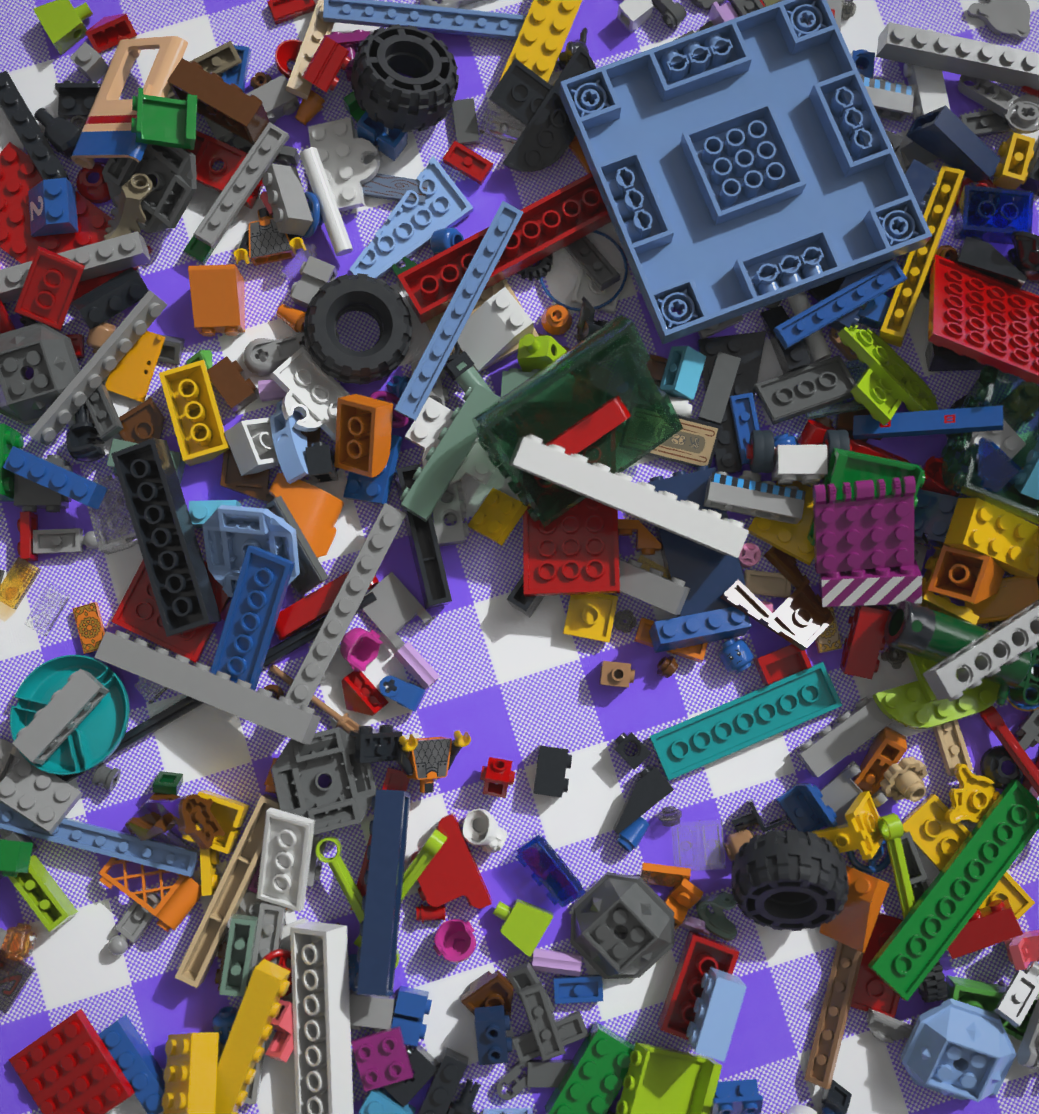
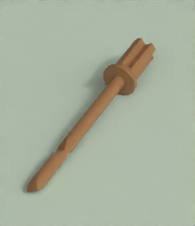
[269,664,360,738]

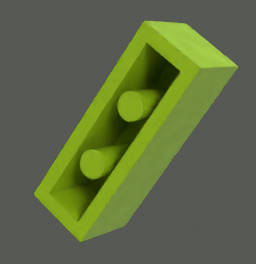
[7,855,78,932]

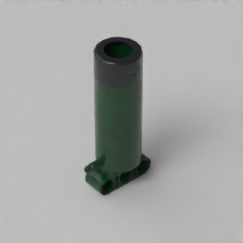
[884,600,1039,706]

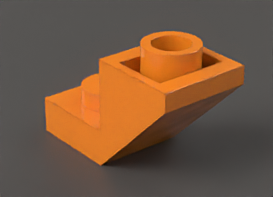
[618,519,661,555]
[664,878,704,930]

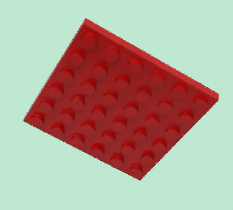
[928,254,1039,385]

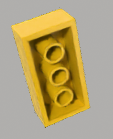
[944,498,1039,578]
[162,1033,219,1114]

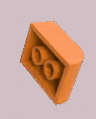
[334,394,393,478]

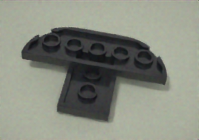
[489,45,596,172]

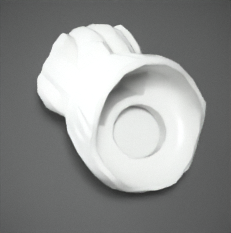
[462,809,507,854]

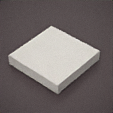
[570,266,625,315]

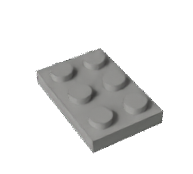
[0,756,83,834]

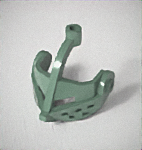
[695,892,737,941]

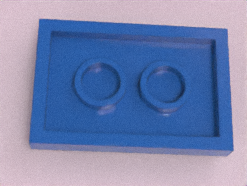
[343,435,403,505]

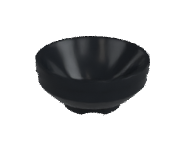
[980,745,1024,789]

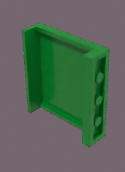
[807,448,925,546]

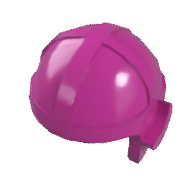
[340,628,383,672]
[433,919,476,963]

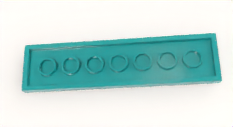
[649,662,843,781]

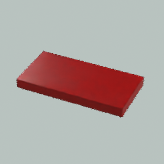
[850,912,903,1018]

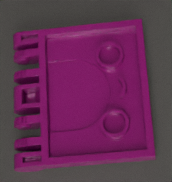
[813,476,915,574]

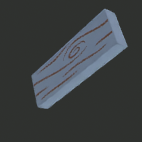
[362,173,429,204]

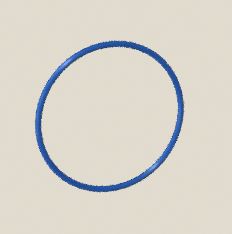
[539,230,628,312]

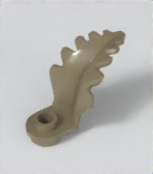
[104,173,153,240]

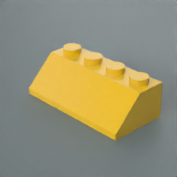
[159,360,230,466]

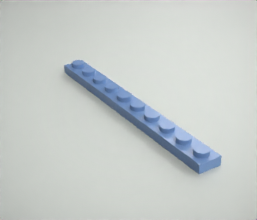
[323,0,527,40]
[394,201,523,421]
[0,802,199,877]

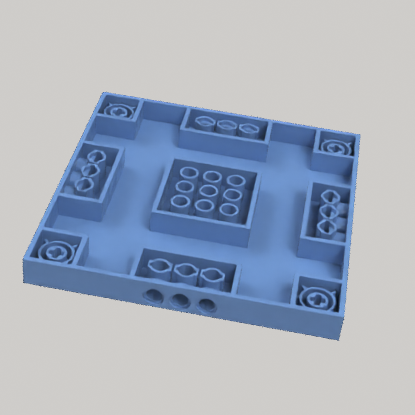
[560,0,932,345]

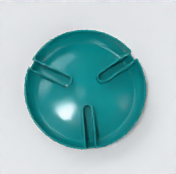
[10,655,130,775]

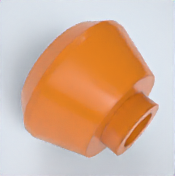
[541,304,572,335]

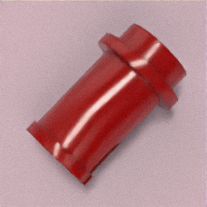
[416,904,446,924]

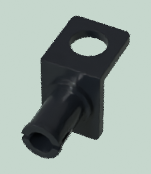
[731,799,789,833]

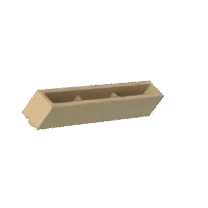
[175,794,280,988]

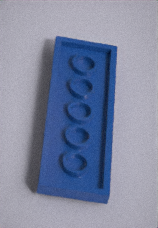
[210,545,295,690]

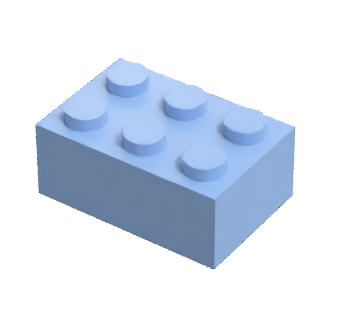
[686,967,747,1062]

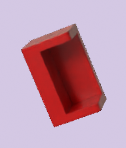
[753,644,812,686]

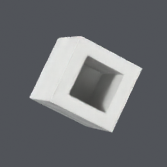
[617,0,654,33]

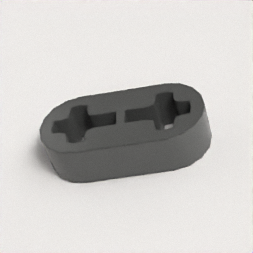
[496,1059,531,1100]

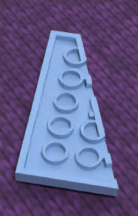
[350,156,474,279]

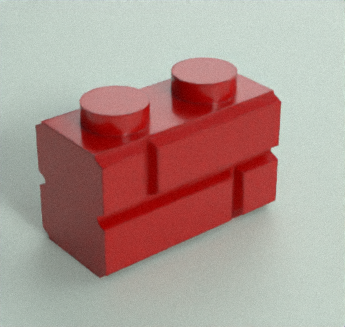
[302,35,351,93]

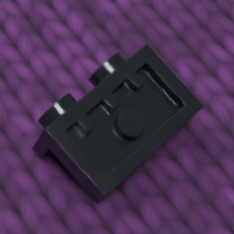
[55,81,101,119]
[350,725,403,763]

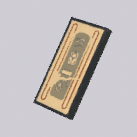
[619,402,722,468]

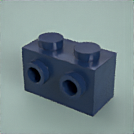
[475,1005,513,1066]

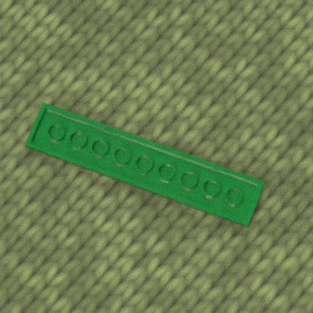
[868,780,1039,1001]

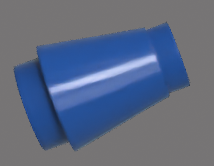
[616,816,650,853]

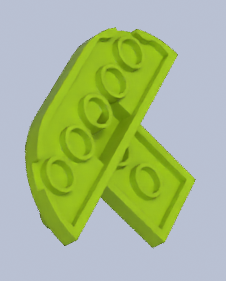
[837,325,938,426]
[872,652,1000,729]

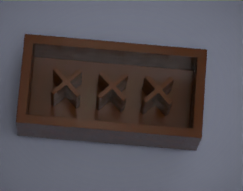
[167,58,269,145]

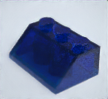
[953,185,1034,245]
[978,437,1025,493]
[515,830,586,908]

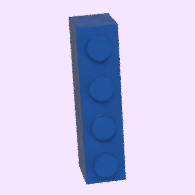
[3,446,108,509]
[649,606,752,653]
[98,1014,165,1114]

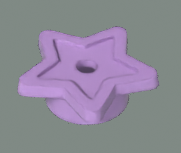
[680,917,710,935]

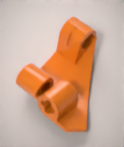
[269,472,345,557]

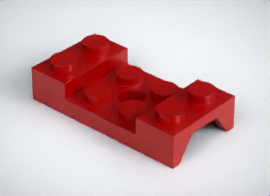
[188,130,269,209]

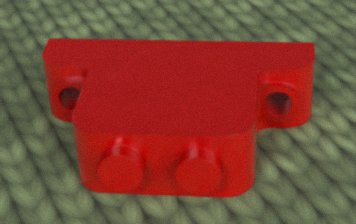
[408,812,492,909]

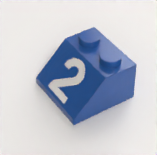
[28,178,78,237]

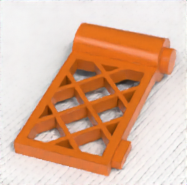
[98,857,202,932]

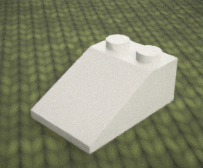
[457,287,534,372]

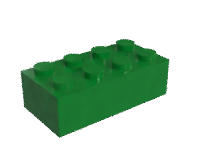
[545,1021,635,1114]

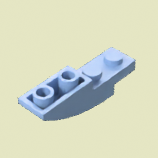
[270,400,308,484]

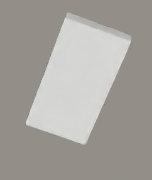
[256,807,315,912]

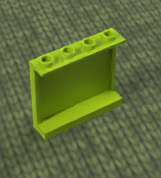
[616,1042,722,1114]

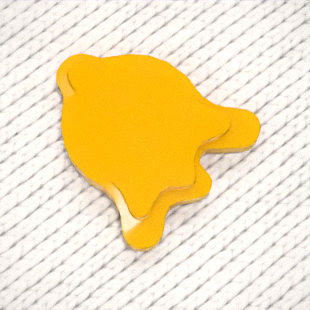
[945,763,1000,824]

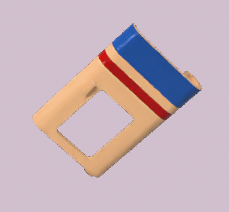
[71,36,188,169]

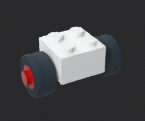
[746,430,852,485]

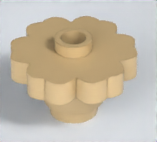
[880,756,928,802]

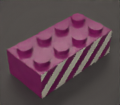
[819,559,922,607]

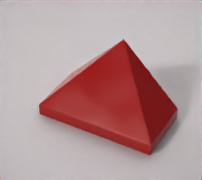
[85,13,137,53]
[341,670,389,716]

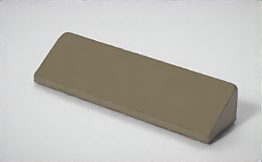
[167,40,242,98]

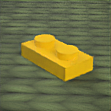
[200,848,221,896]

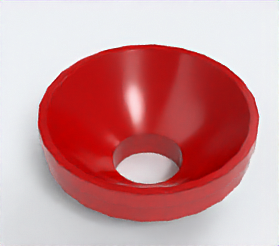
[275,39,303,78]
[76,162,111,204]

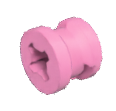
[739,543,761,568]

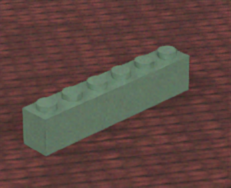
[400,383,501,522]

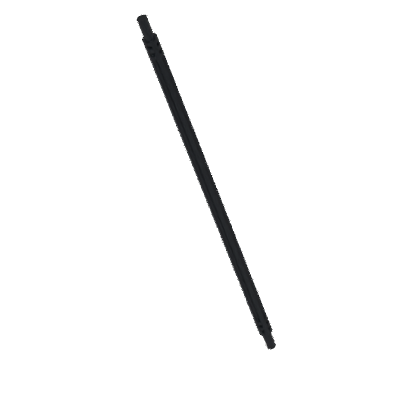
[54,591,377,783]

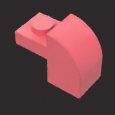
[1004,930,1039,971]
[265,1000,294,1063]

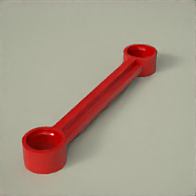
[979,705,1039,795]

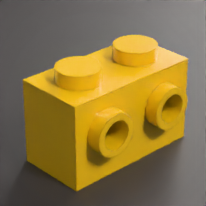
[993,133,1036,191]

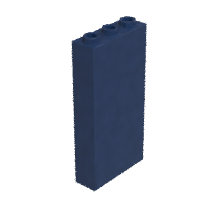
[648,465,746,617]

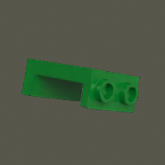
[131,88,197,150]

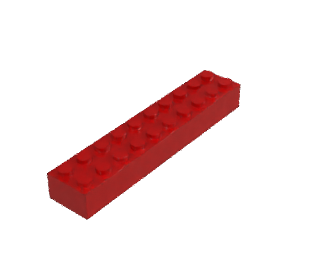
[397,173,612,324]

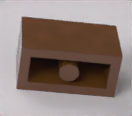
[207,356,258,414]

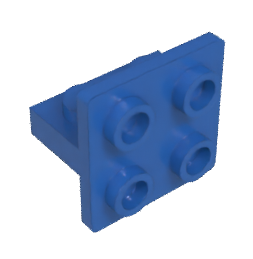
[711,1079,763,1114]

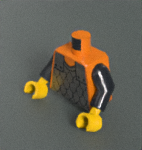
[233,208,306,266]
[396,730,471,793]

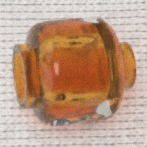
[1,923,37,962]

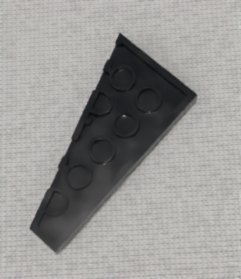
[697,331,766,474]

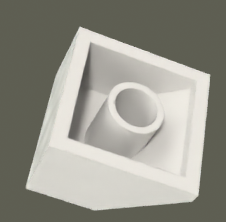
[224,417,280,476]

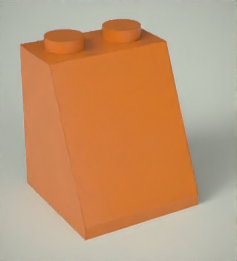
[188,264,245,337]
[928,545,1005,604]

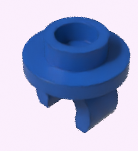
[387,375,410,398]

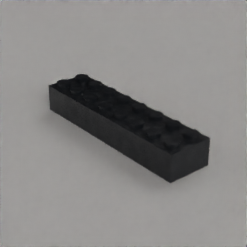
[111,438,222,637]

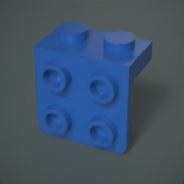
[775,783,838,832]

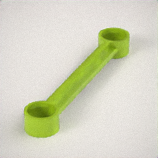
[878,813,915,919]
[353,829,448,947]
[316,836,400,969]

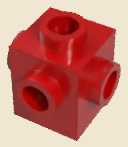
[480,757,515,798]

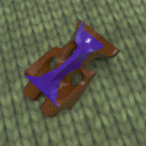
[125,793,226,850]

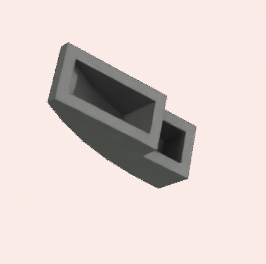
[901,832,928,904]

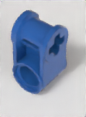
[379,676,426,712]

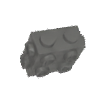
[14,455,73,513]

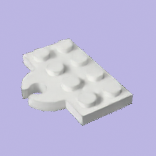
[308,117,381,212]
[270,347,350,442]
[405,397,510,485]

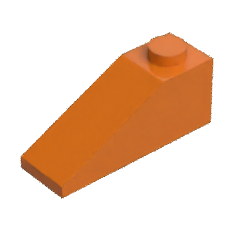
[853,726,907,796]

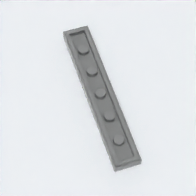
[193,122,290,249]

